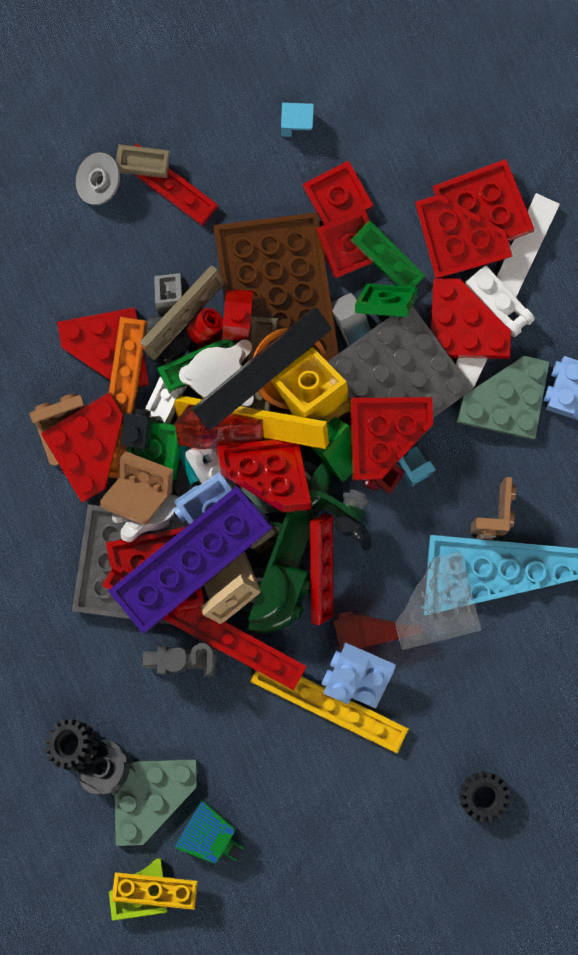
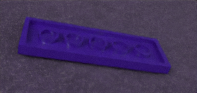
[108,486,272,635]

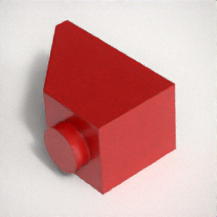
[222,289,253,341]

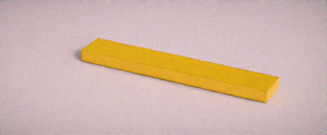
[174,395,329,449]
[250,670,409,753]

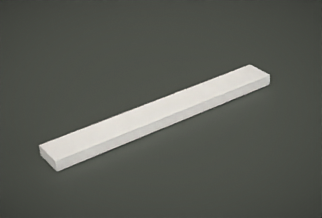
[455,193,560,390]

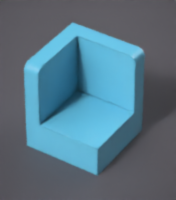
[281,103,314,137]
[396,447,435,487]

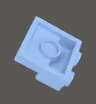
[544,356,578,420]
[174,472,232,524]
[321,643,396,709]

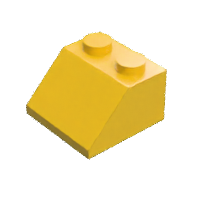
[271,347,349,420]

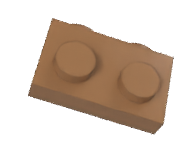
[29,394,86,466]
[100,451,173,525]
[470,477,516,540]

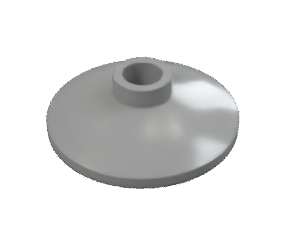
[76,152,120,205]

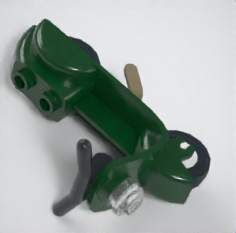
[242,460,372,633]

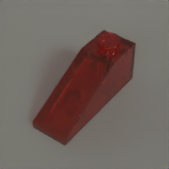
[175,404,265,450]
[333,611,421,653]

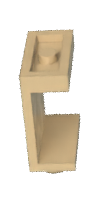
[201,552,261,624]

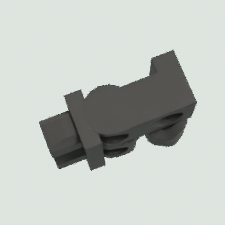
[143,643,217,677]

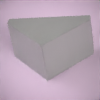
[154,273,183,315]
[331,293,371,347]

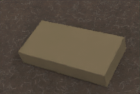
[116,144,171,179]

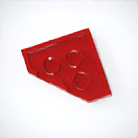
[432,159,534,241]
[415,194,513,278]
[431,279,511,359]
[57,307,150,388]
[41,392,124,503]
[350,397,433,481]
[217,440,311,512]
[105,527,205,611]

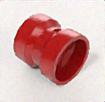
[187,308,223,344]

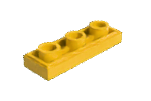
[111,872,198,910]

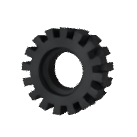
[45,719,98,771]
[459,771,511,822]

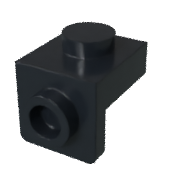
[121,408,160,449]

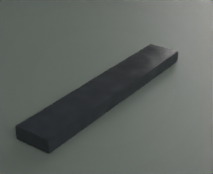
[191,307,332,431]

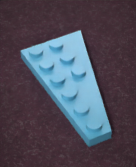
[423,535,578,616]

